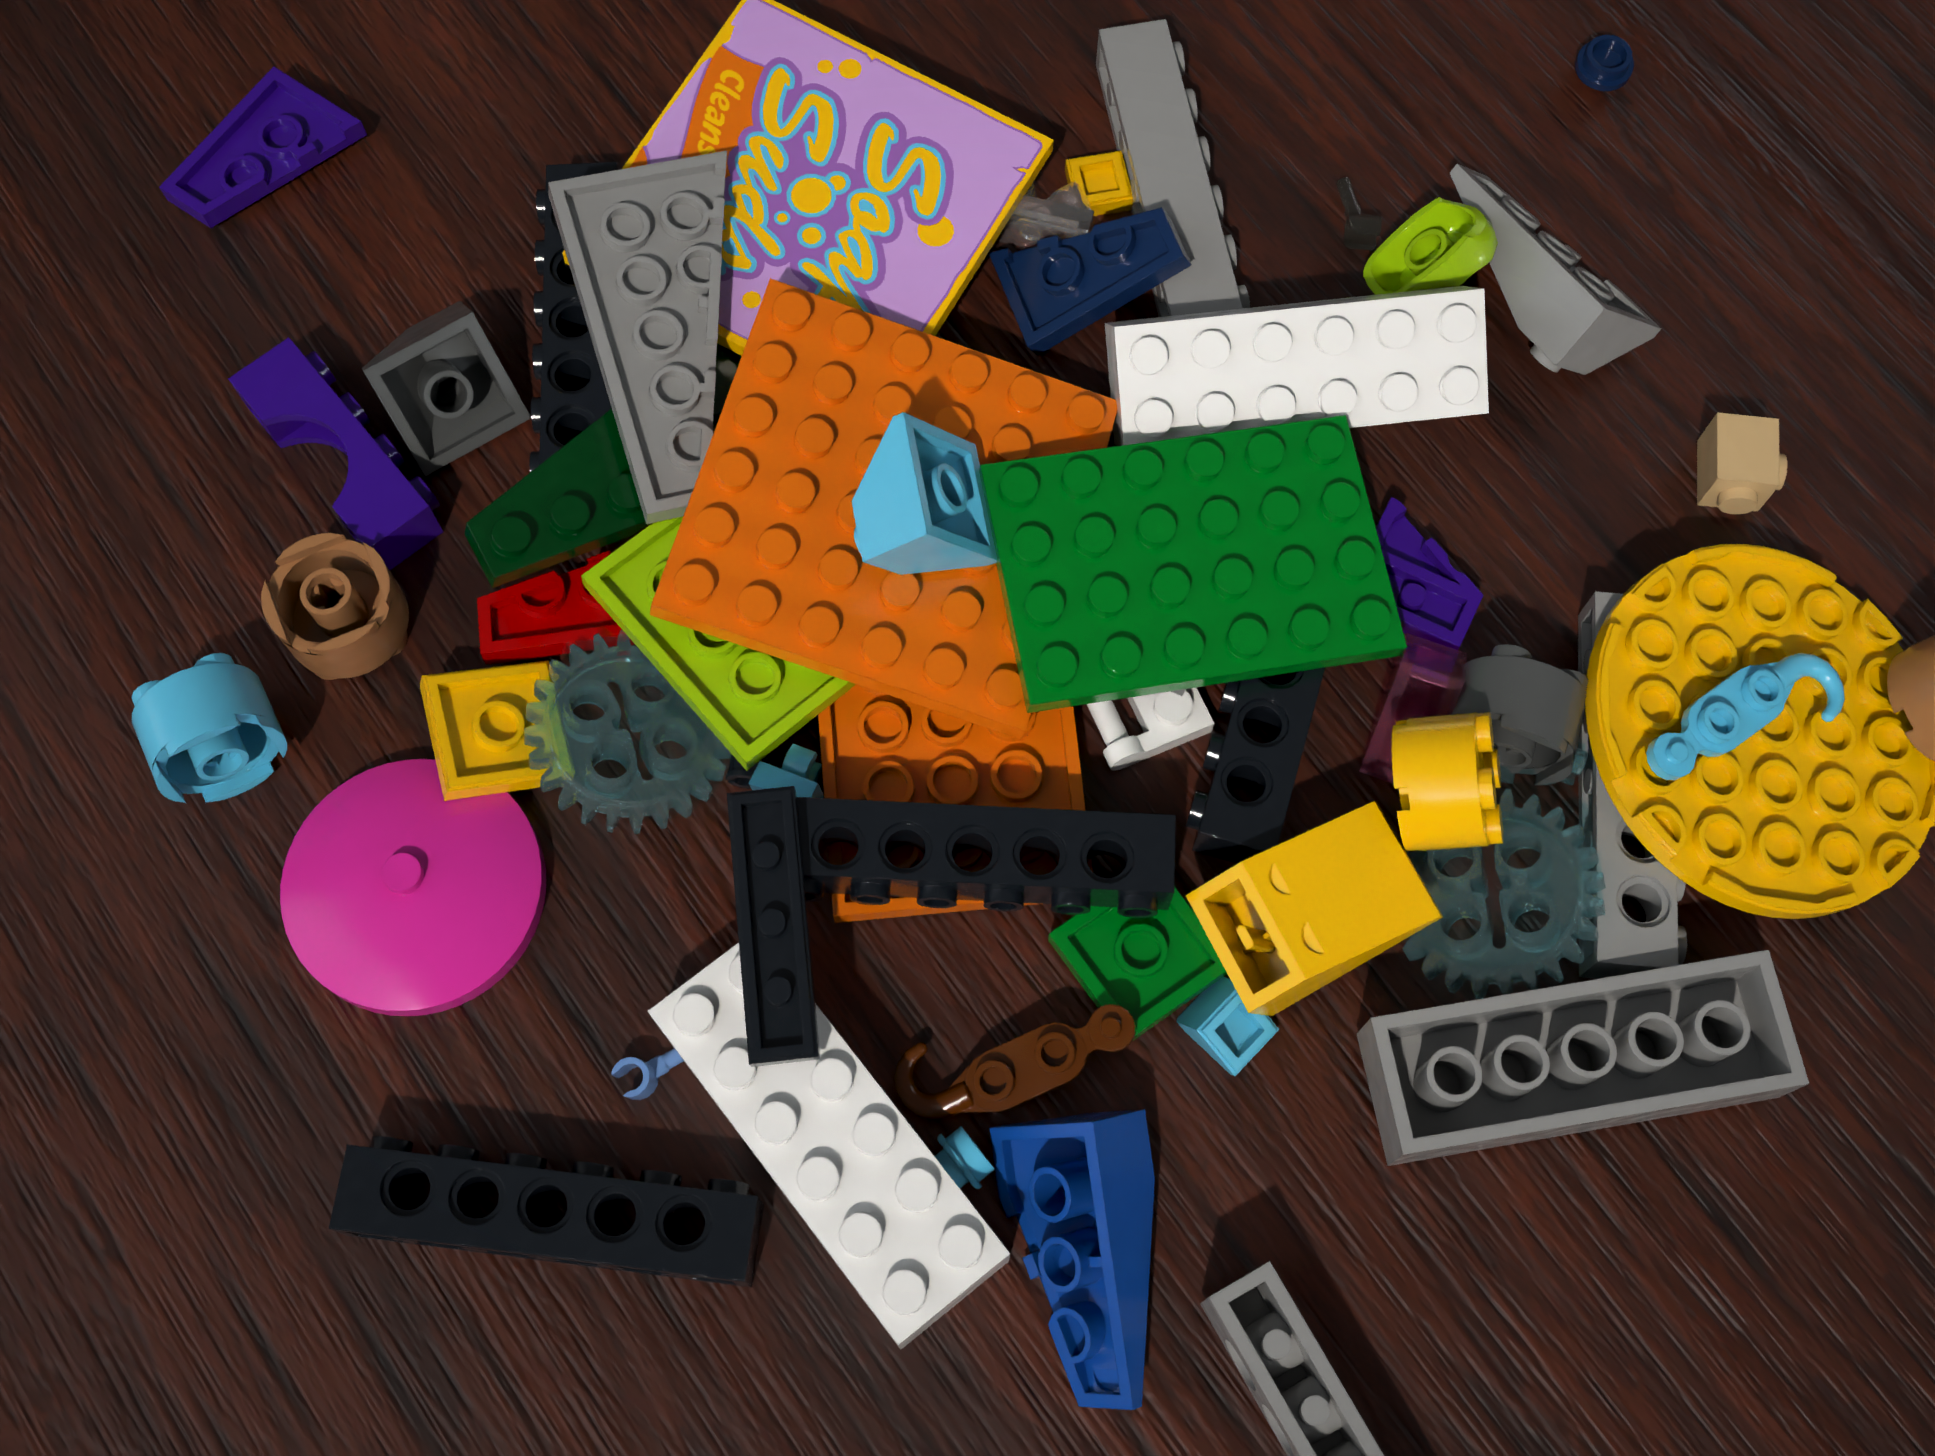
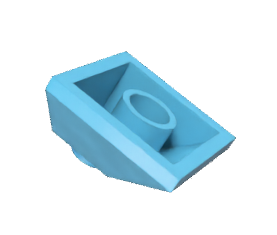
[851,412,997,575]

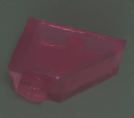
[1359,633,1468,783]

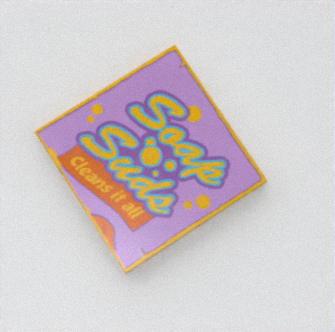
[562,0,1054,356]

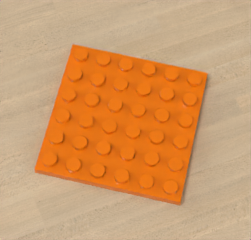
[650,278,1117,739]

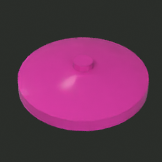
[280,759,546,1016]

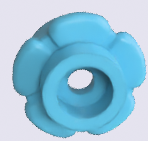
[935,1126,995,1189]

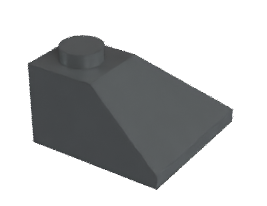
[361,301,531,476]

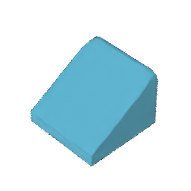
[1176,977,1279,1076]

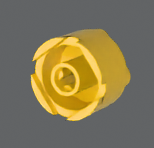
[1392,712,1504,851]

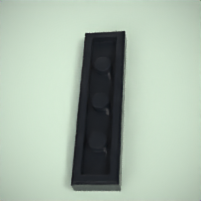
[727,786,820,1067]

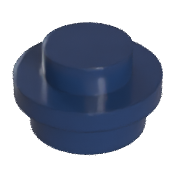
[1575,35,1634,91]

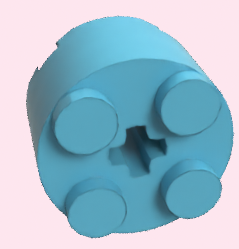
[131,653,288,803]

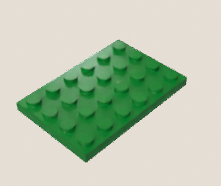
[979,415,1407,713]

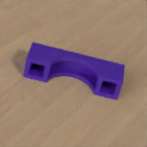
[228,337,443,570]

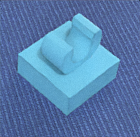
[749,743,824,798]

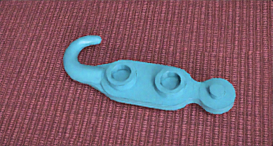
[1646,653,1845,781]

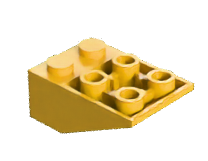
[1186,801,1443,1016]

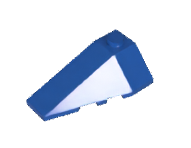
[990,1109,1155,1410]

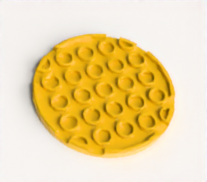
[1585,544,1935,919]

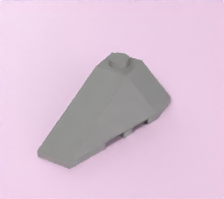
[1450,164,1661,375]

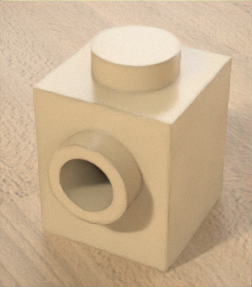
[1697,412,1788,514]

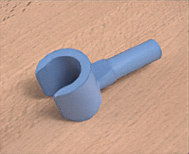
[611,1048,684,1100]

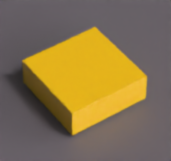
[1065,151,1133,219]

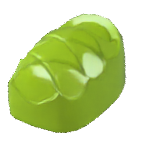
[1363,197,1498,295]

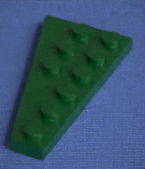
[464,343,742,588]

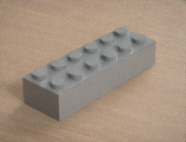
[1357,950,1809,1166]

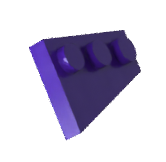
[159,66,367,228]

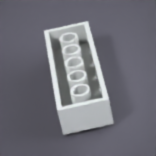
[1105,286,1489,446]
[648,943,1010,1350]

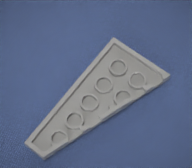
[548,151,727,524]

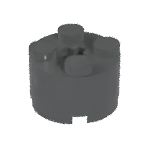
[1448,644,1588,785]

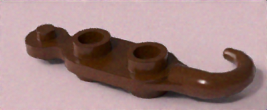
[894,1004,1136,1120]

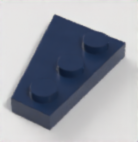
[989,207,1192,356]

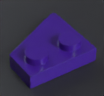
[1376,497,1483,656]

